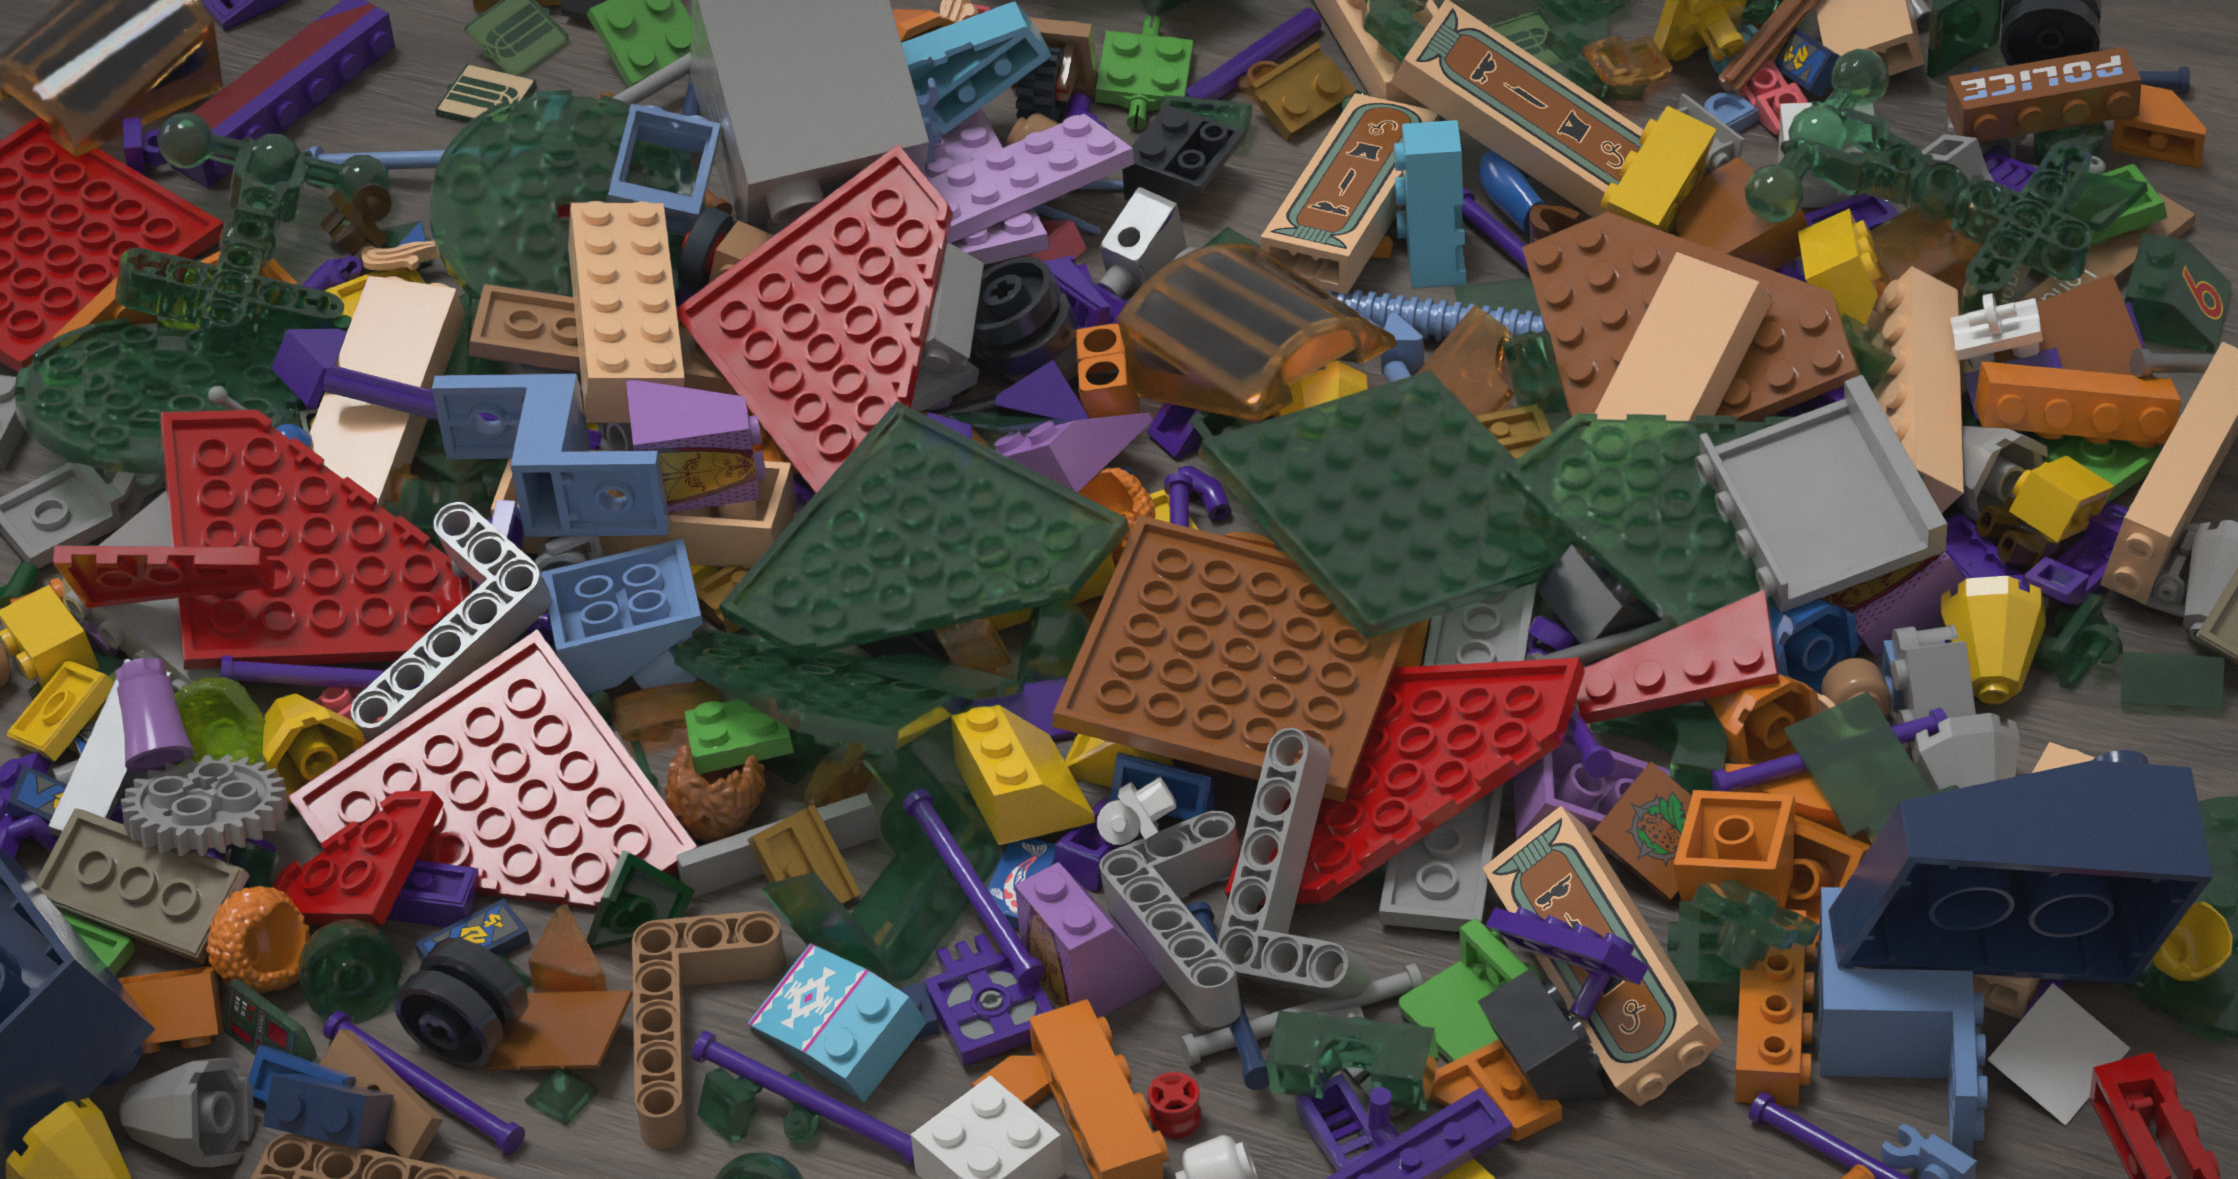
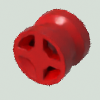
[1147,1072,1201,1139]

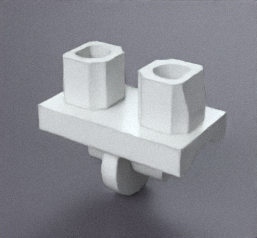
[1951,293,2043,369]
[1097,776,1177,845]

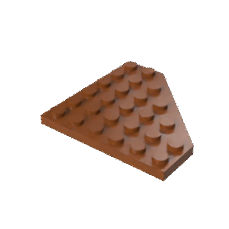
[1522,211,1861,443]

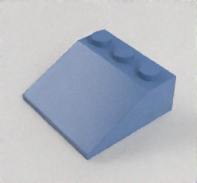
[541,538,703,696]

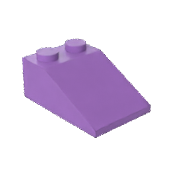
[983,413,1153,511]
[1513,735,1675,854]

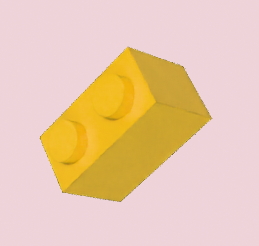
[2009,455,2115,542]
[0,585,99,688]

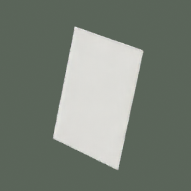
[1987,983,2130,1126]

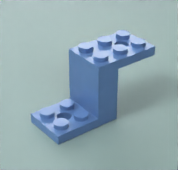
[432,374,670,537]
[1818,887,1988,1158]

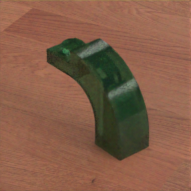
[1590,700,1727,796]

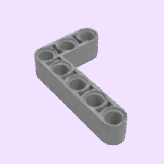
[351,502,551,743]
[1217,728,1371,999]
[1099,811,1242,1027]

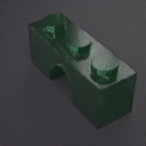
[1266,1011,1439,1111]

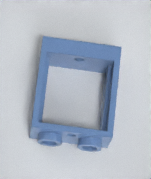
[607,104,721,236]

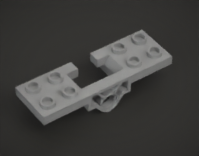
[0,380,257,569]

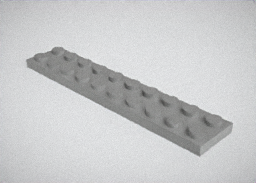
[1379,543,1542,932]

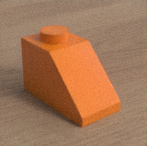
[2111,84,2207,169]

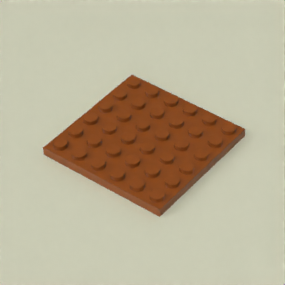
[1052,515,1422,802]

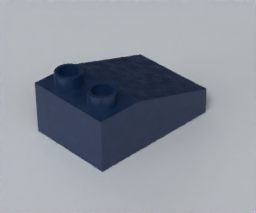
[1828,750,2213,984]
[0,847,156,1179]

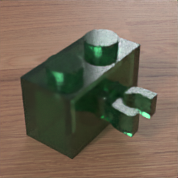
[1667,901,1742,1016]

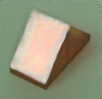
[528,904,607,993]

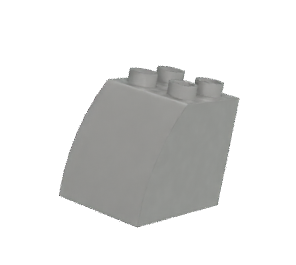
[690,0,929,235]

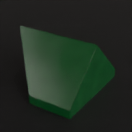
[582,850,695,952]

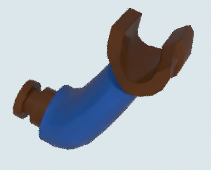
[1478,149,1580,244]

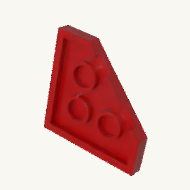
[272,791,444,926]

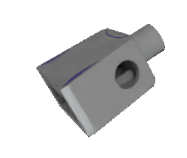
[1097,187,1187,298]

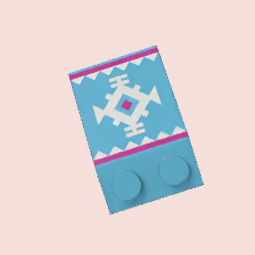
[747,943,927,1103]

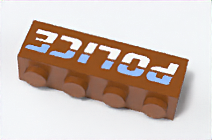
[1946,47,2142,143]

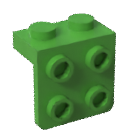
[1399,918,1543,1063]

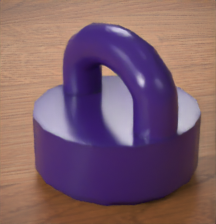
[1527,615,1578,653]

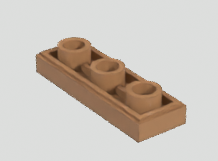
[320,1029,444,1161]

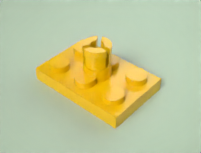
[1649,0,1747,65]

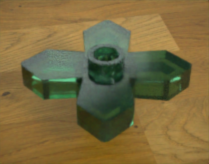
[1691,879,1821,971]

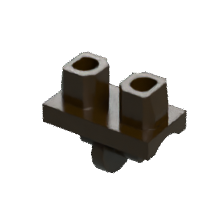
[320,182,392,256]
[1975,496,2061,575]

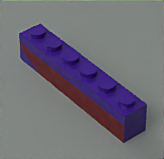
[163,0,395,189]

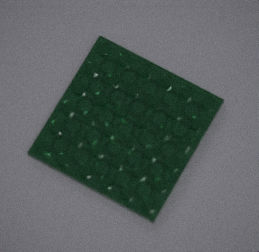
[1198,370,1601,639]

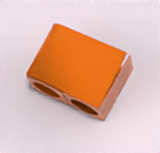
[1076,323,1141,419]

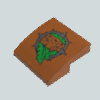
[1591,761,1692,902]

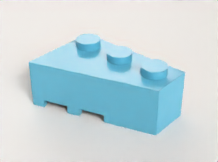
[901,1,1051,135]
[1394,120,1467,288]

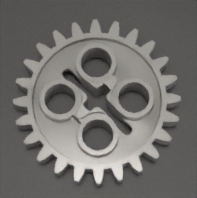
[121,755,288,856]

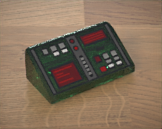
[223,978,317,1062]

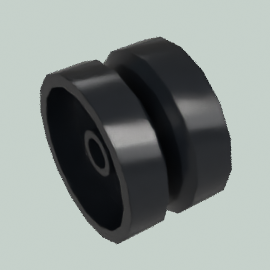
[2000,0,2101,66]
[972,257,1079,376]
[393,937,529,1070]

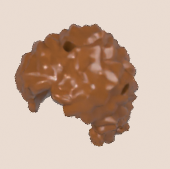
[664,744,766,844]

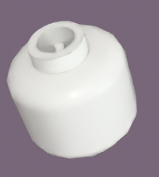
[1175,1135,1258,1179]

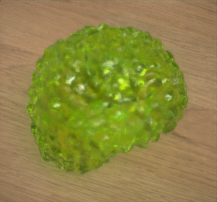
[174,677,266,766]

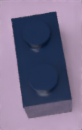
[263,1074,393,1148]

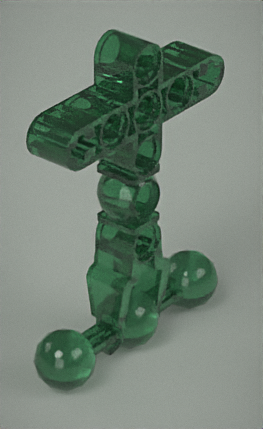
[1744,48,2093,314]
[115,112,391,361]

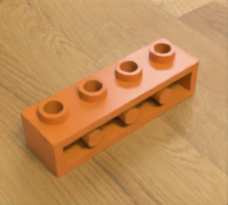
[1974,361,2181,448]
[1735,907,1816,1106]
[1029,999,1169,1179]

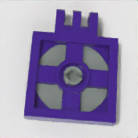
[924,934,1053,1066]

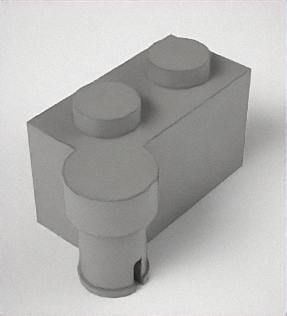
[1891,625,1976,748]

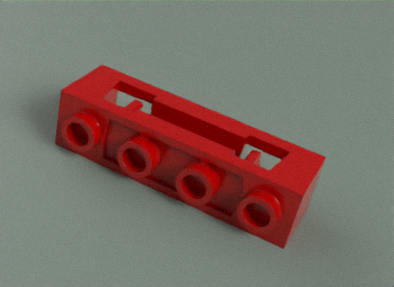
[2089,1052,2220,1179]

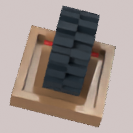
[1010,16,1099,124]

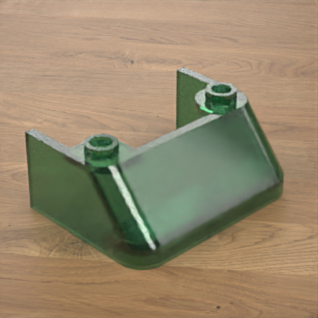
[761,741,1000,982]

